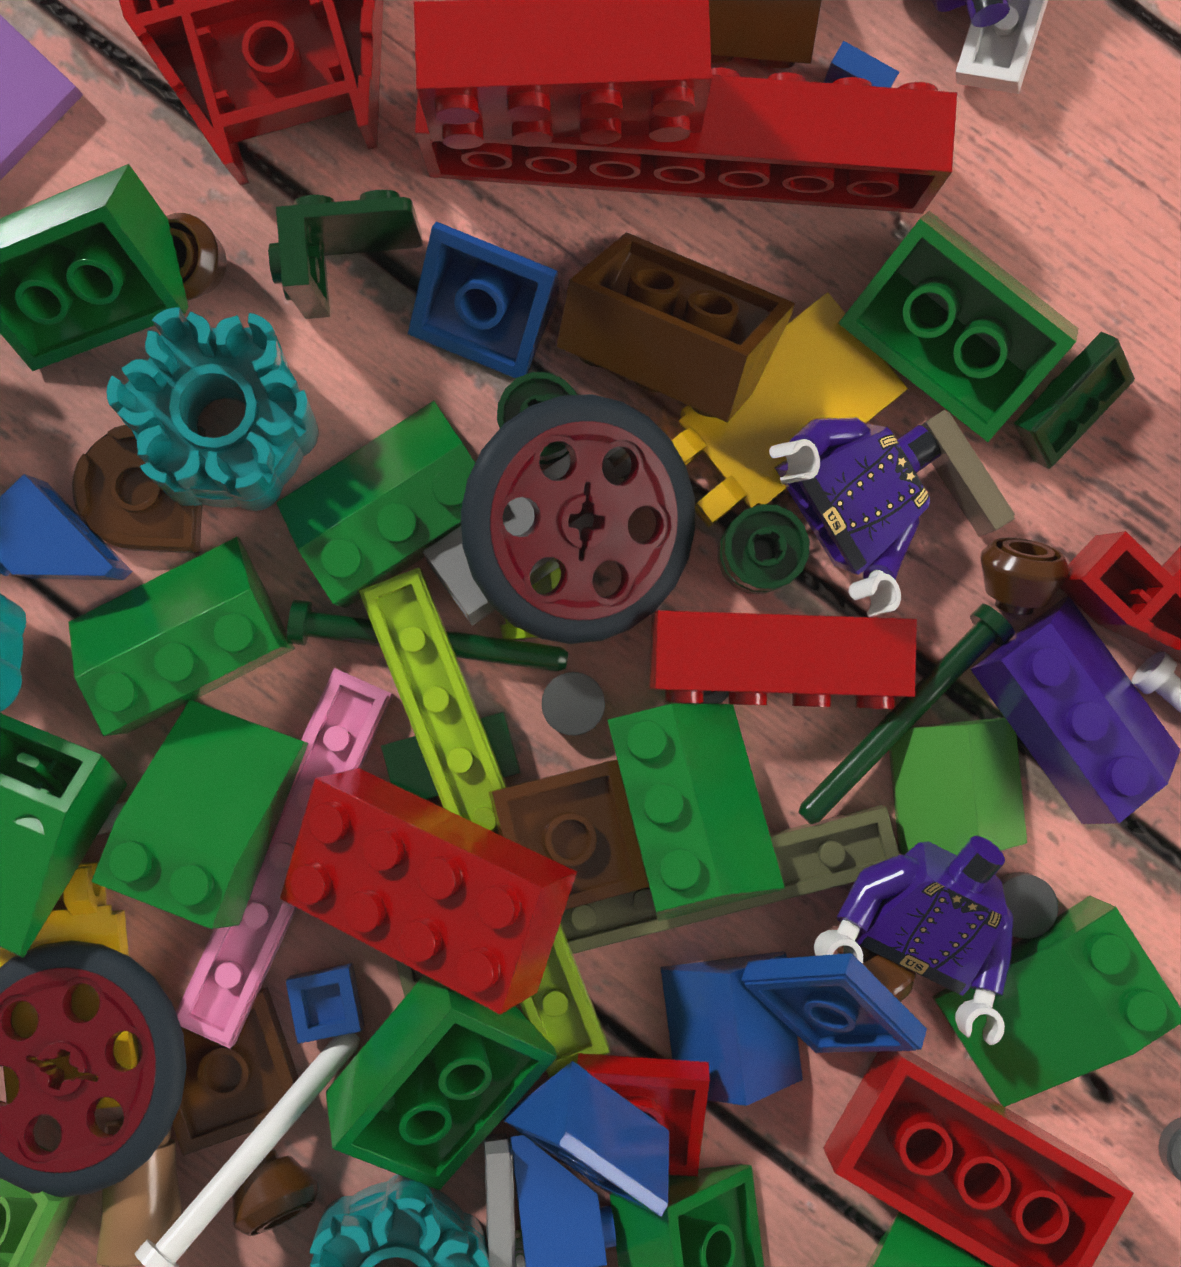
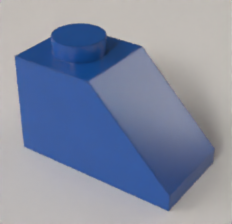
[0,474,133,580]
[510,1135,616,1267]

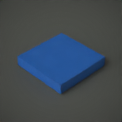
[741,953,927,1053]

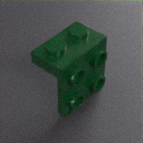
[268,190,423,319]

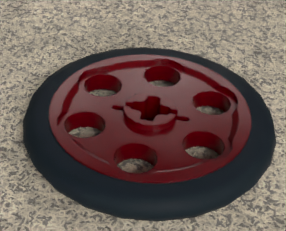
[461,394,695,644]
[0,940,187,1197]

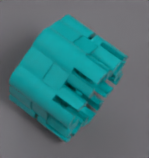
[107,307,319,511]
[309,1174,490,1267]

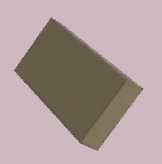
[921,410,1015,537]

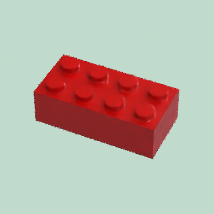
[414,0,712,149]
[280,768,577,1015]
[823,1051,1134,1267]

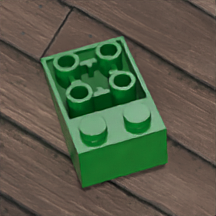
[0,713,127,958]

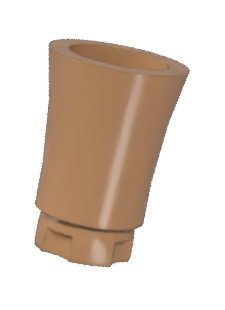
[96,1117,190,1267]

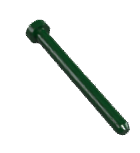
[287,600,568,672]
[798,604,1015,825]

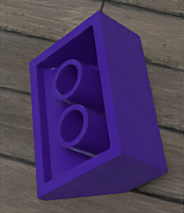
[970,596,1181,824]

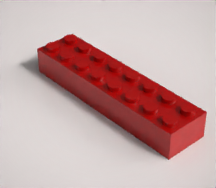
[415,67,957,214]

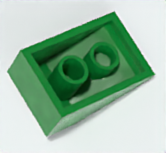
[91,700,308,929]
[932,896,1181,1107]

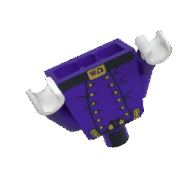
[769,417,941,618]
[814,836,1013,1045]

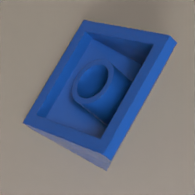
[408,221,560,378]
[660,951,803,1106]
[504,1061,669,1217]

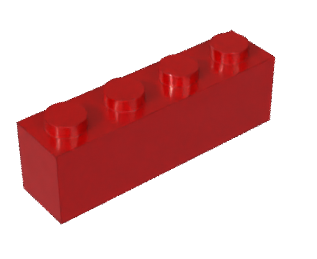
[649,610,917,709]

